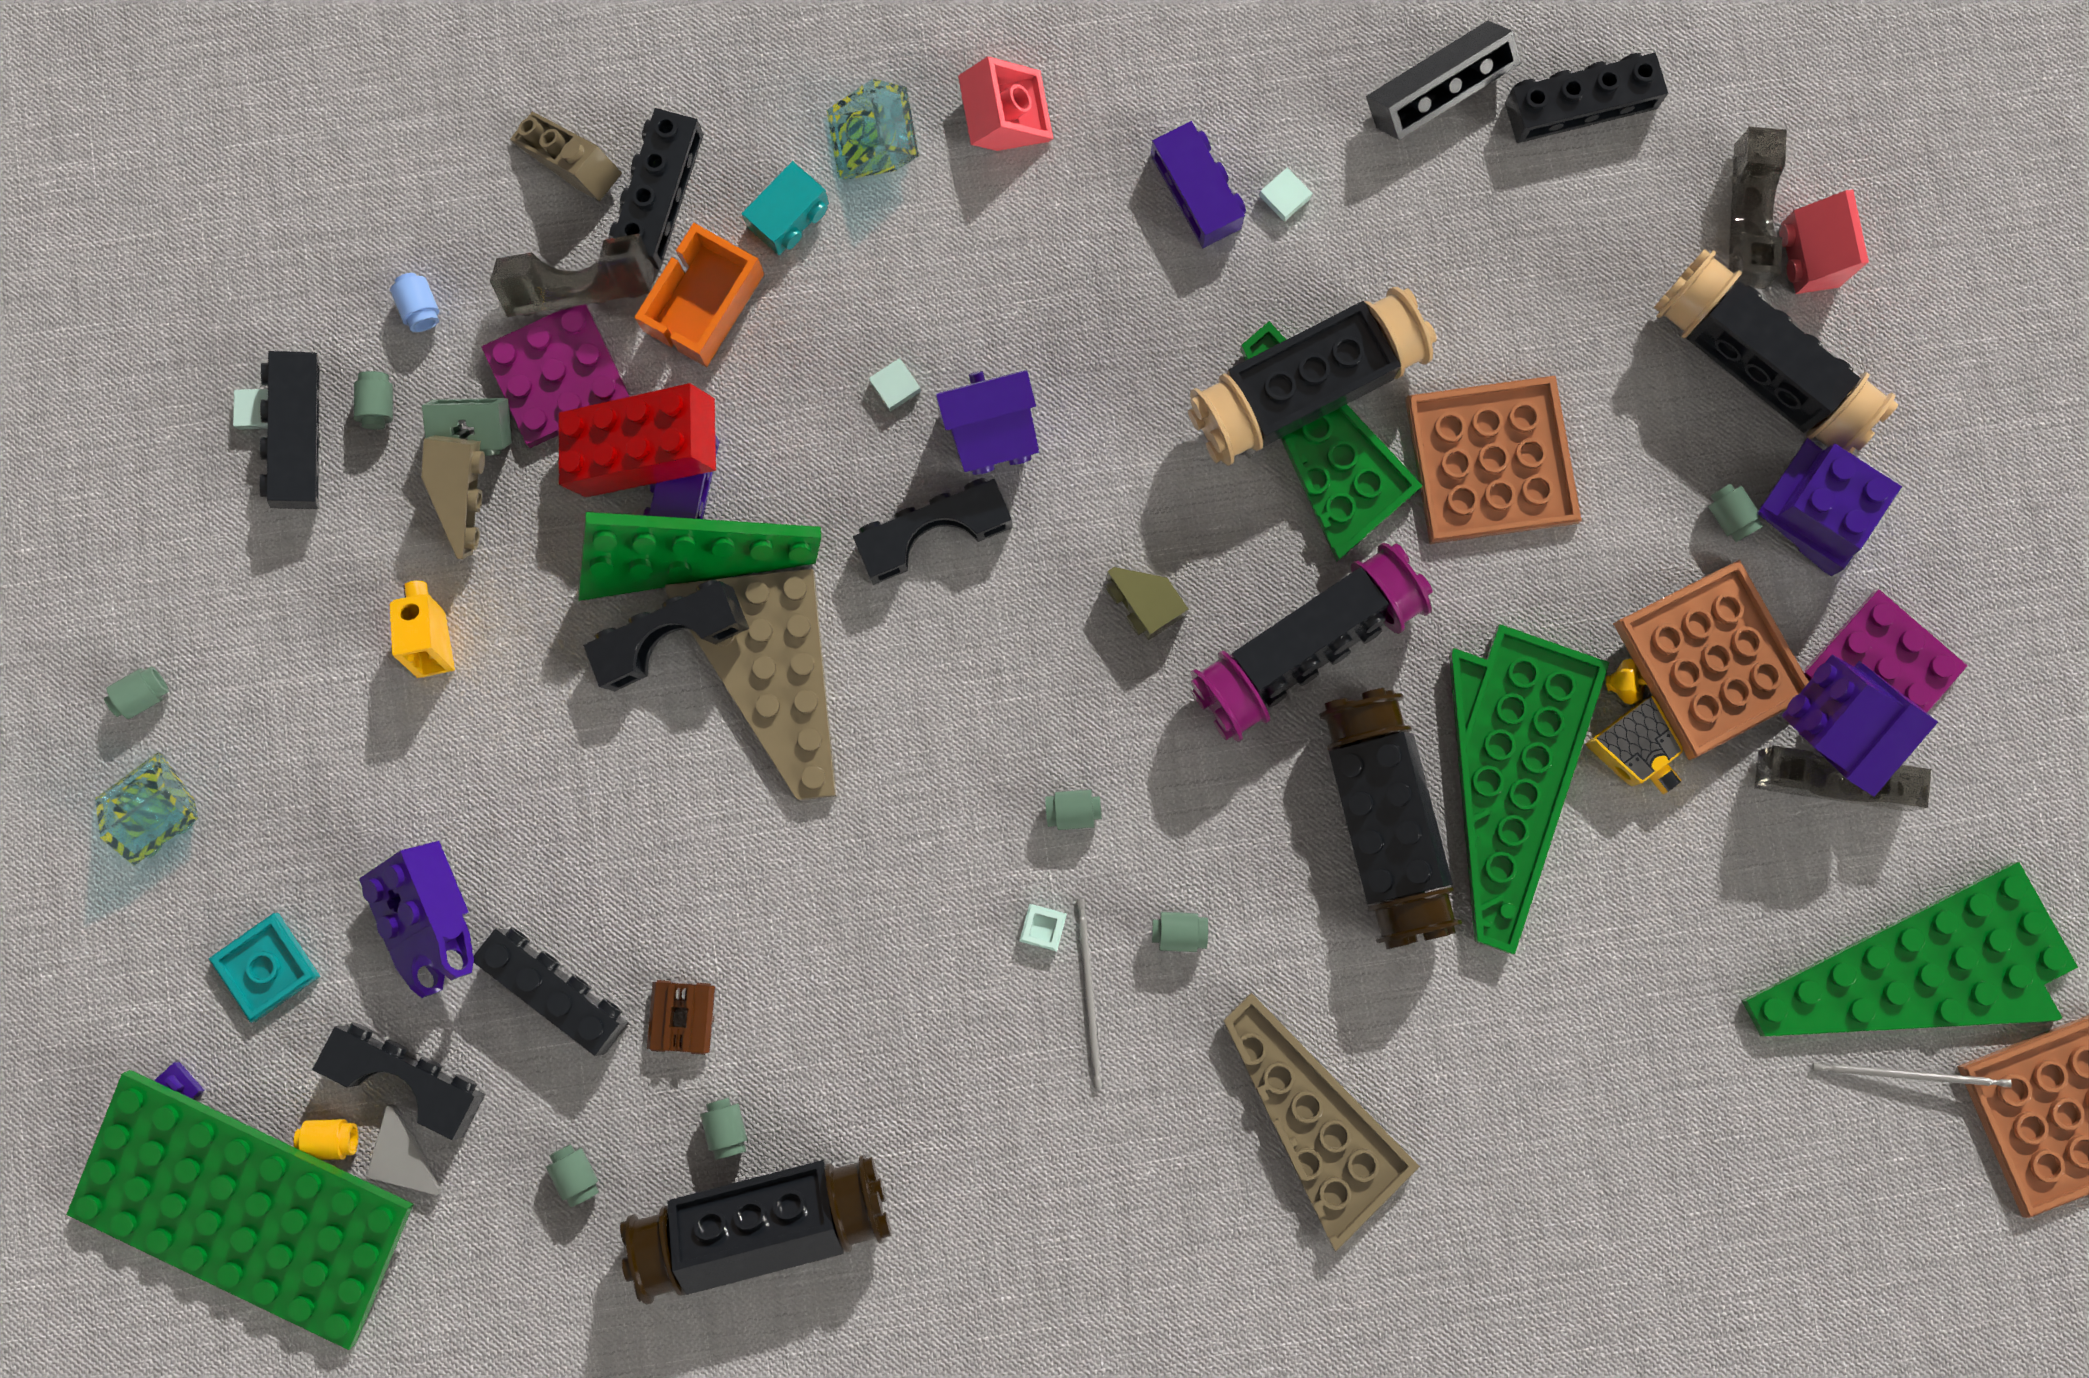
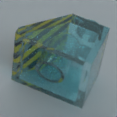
[826,79,919,180]
[95,752,198,866]

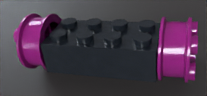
[1191,543,1433,742]

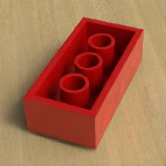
[559,383,716,498]

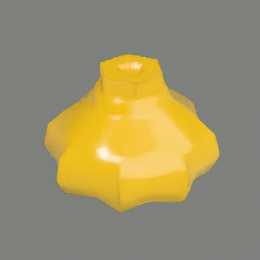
[1606,658,1647,705]

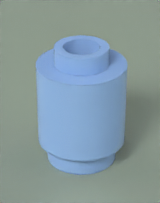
[390,273,439,332]

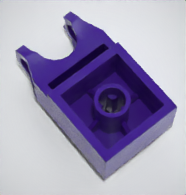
[359,841,474,998]

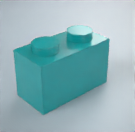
[741,161,829,255]

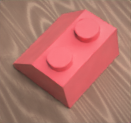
[958,56,1053,151]
[1779,189,1869,294]

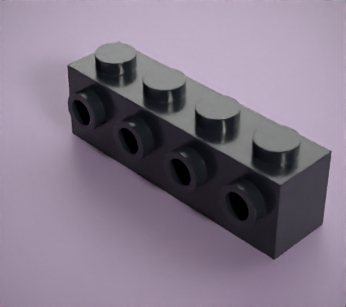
[1366,21,1522,140]
[1505,52,1669,143]
[608,108,704,270]
[260,351,320,509]
[473,927,629,1056]

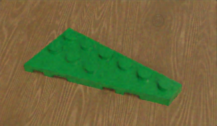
[1240,321,1423,562]
[578,512,822,601]

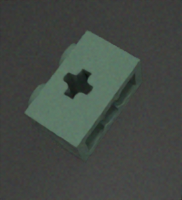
[422,398,512,456]

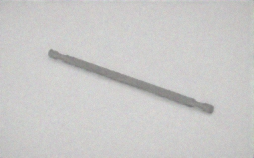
[1077,899,1102,1088]
[1812,1063,2012,1088]

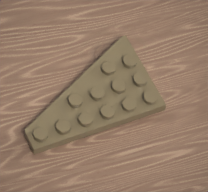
[665,569,837,801]

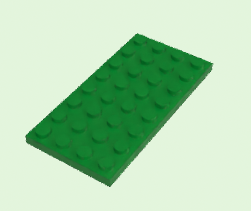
[66,1070,414,1350]

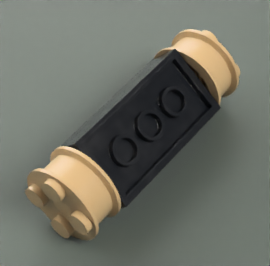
[1653,249,1899,454]
[1188,287,1437,466]

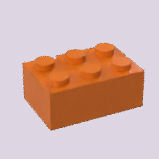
[634,222,765,367]

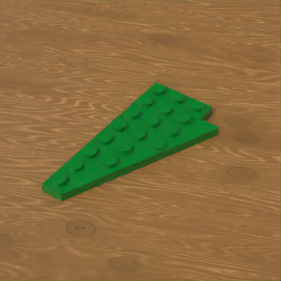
[1449,624,1610,955]
[1741,862,2078,1036]

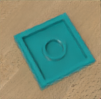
[208,913,321,1023]

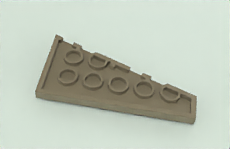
[1223,993,1420,1252]

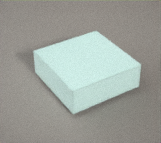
[1259,167,1313,222]
[869,358,921,412]
[233,389,268,430]
[1019,904,1067,952]

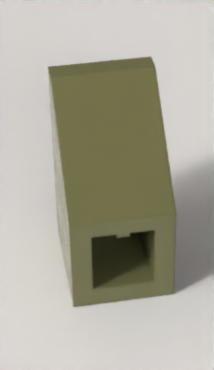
[1105,567,1189,641]

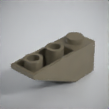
[510,111,622,202]
[421,435,485,559]

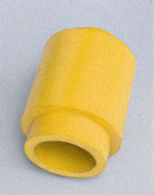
[294,1119,359,1160]

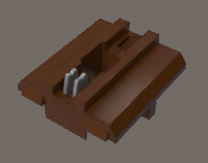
[647,980,715,1055]

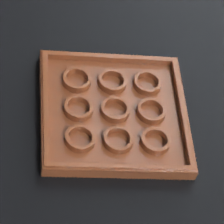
[1405,375,1582,544]
[1613,560,1809,760]
[1957,1015,2089,1218]

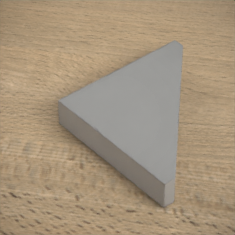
[366,1104,442,1195]

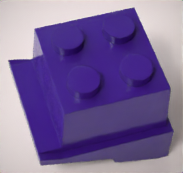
[936,369,1039,475]
[1757,438,1902,577]
[1781,654,1938,797]

